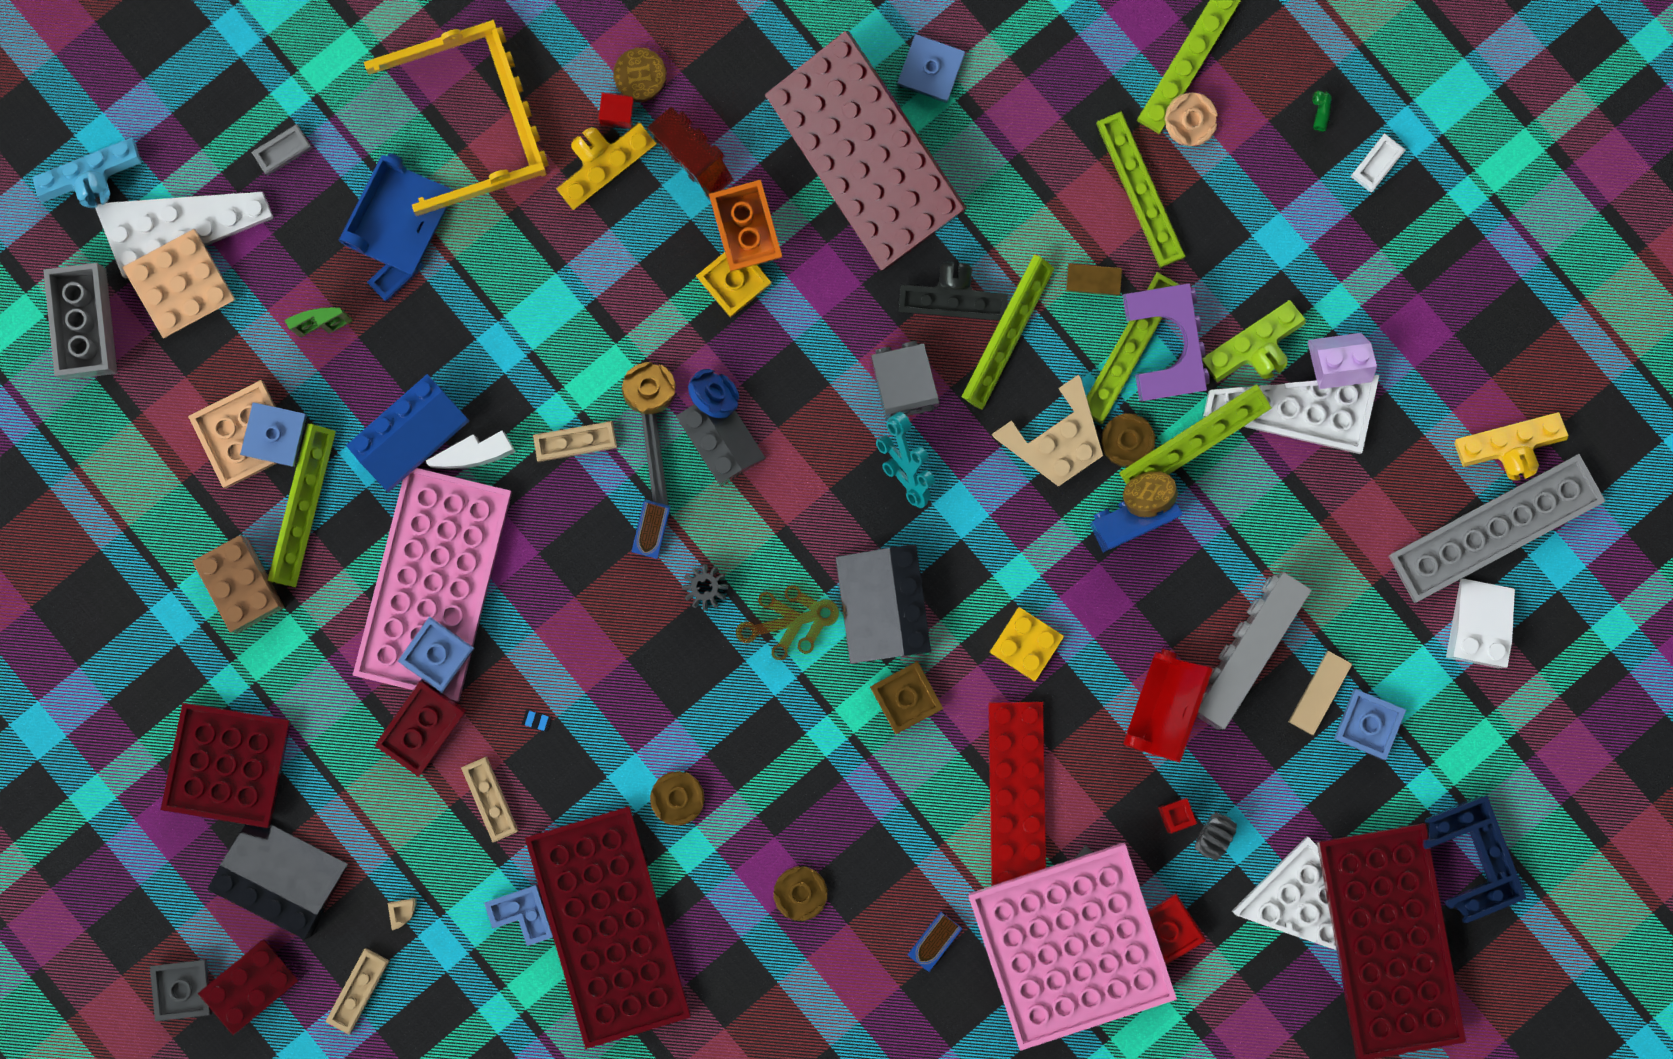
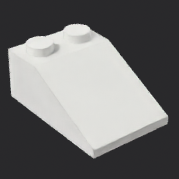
[1446,578,1515,668]

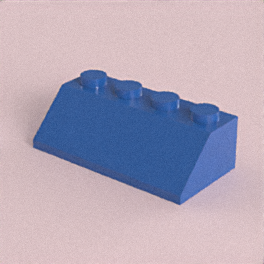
[346,374,469,493]

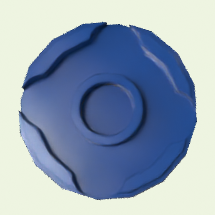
[688,369,739,418]

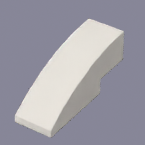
[426,431,516,469]

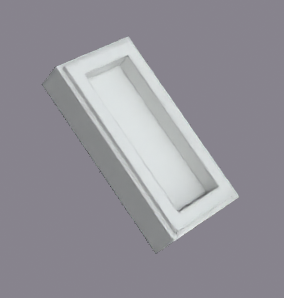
[1350,133,1406,193]

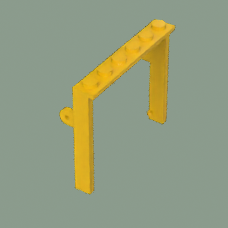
[364,20,549,216]

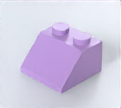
[1308,333,1377,389]

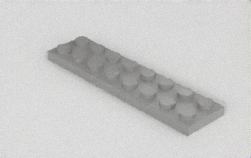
[1388,454,1605,603]

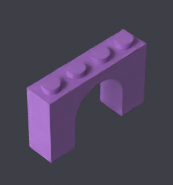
[1122,283,1210,401]

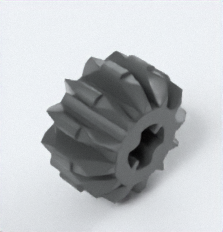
[682,564,728,611]
[1195,813,1237,860]

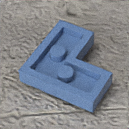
[484,885,553,946]

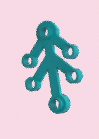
[876,412,935,508]

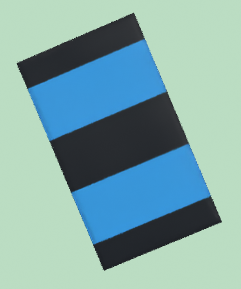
[522,710,552,732]

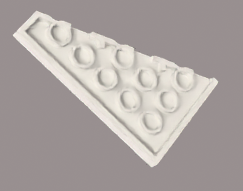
[1232,836,1336,950]

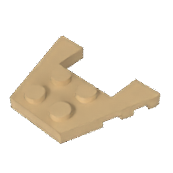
[992,375,1103,486]

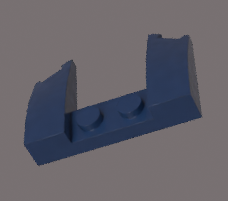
[1423,795,1527,923]

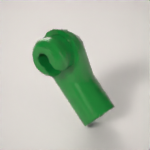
[1312,90,1332,131]

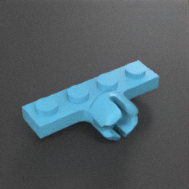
[32,137,141,208]

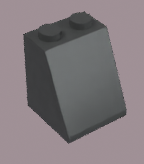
[871,341,939,421]

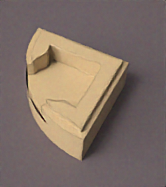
[388,898,416,930]

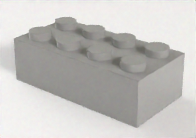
[43,263,117,380]

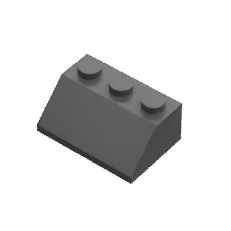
[676,404,766,487]

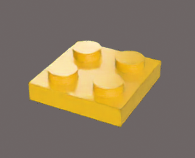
[696,252,772,318]
[989,607,1064,682]

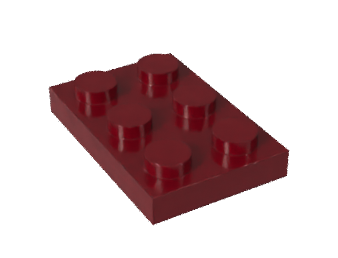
[374,679,466,777]
[198,939,299,1035]

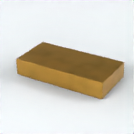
[1066,264,1122,296]

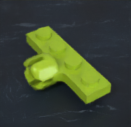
[1202,300,1306,382]

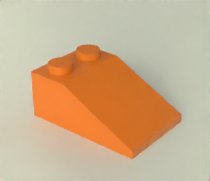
[709,180,783,272]

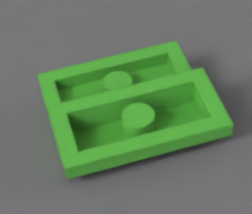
[285,307,352,338]

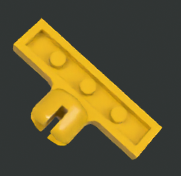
[556,123,656,210]
[1454,412,1568,481]

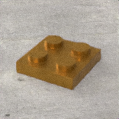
[870,661,943,735]

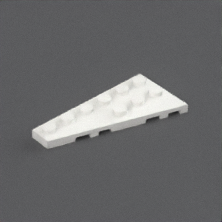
[95,192,274,279]
[1203,375,1379,454]

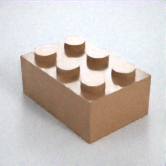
[192,535,285,634]

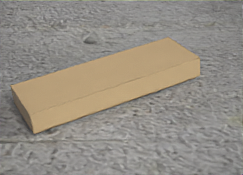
[533,421,618,462]
[1288,651,1352,735]
[461,757,519,843]
[325,948,390,1035]

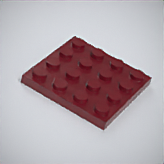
[160,703,291,828]

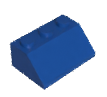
[1090,501,1183,553]

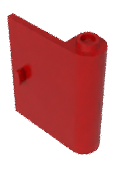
[1123,649,1213,763]

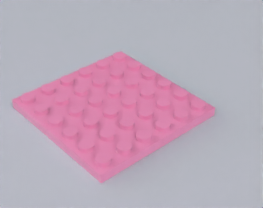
[968,843,1177,1051]

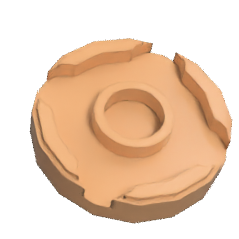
[1165,92,1217,146]

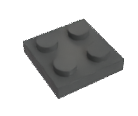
[150,959,212,1021]

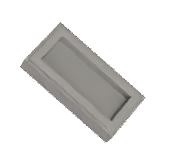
[252,124,312,176]

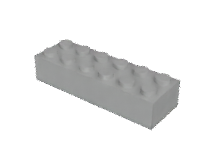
[1197,572,1312,729]

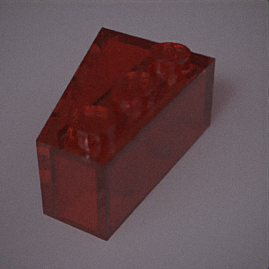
[647,107,734,200]

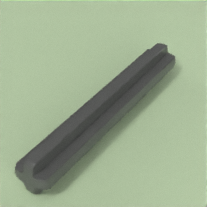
[641,413,668,505]

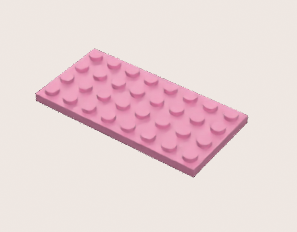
[353,468,512,701]

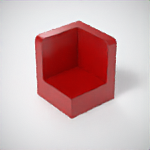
[598,93,634,129]
[1158,798,1197,833]

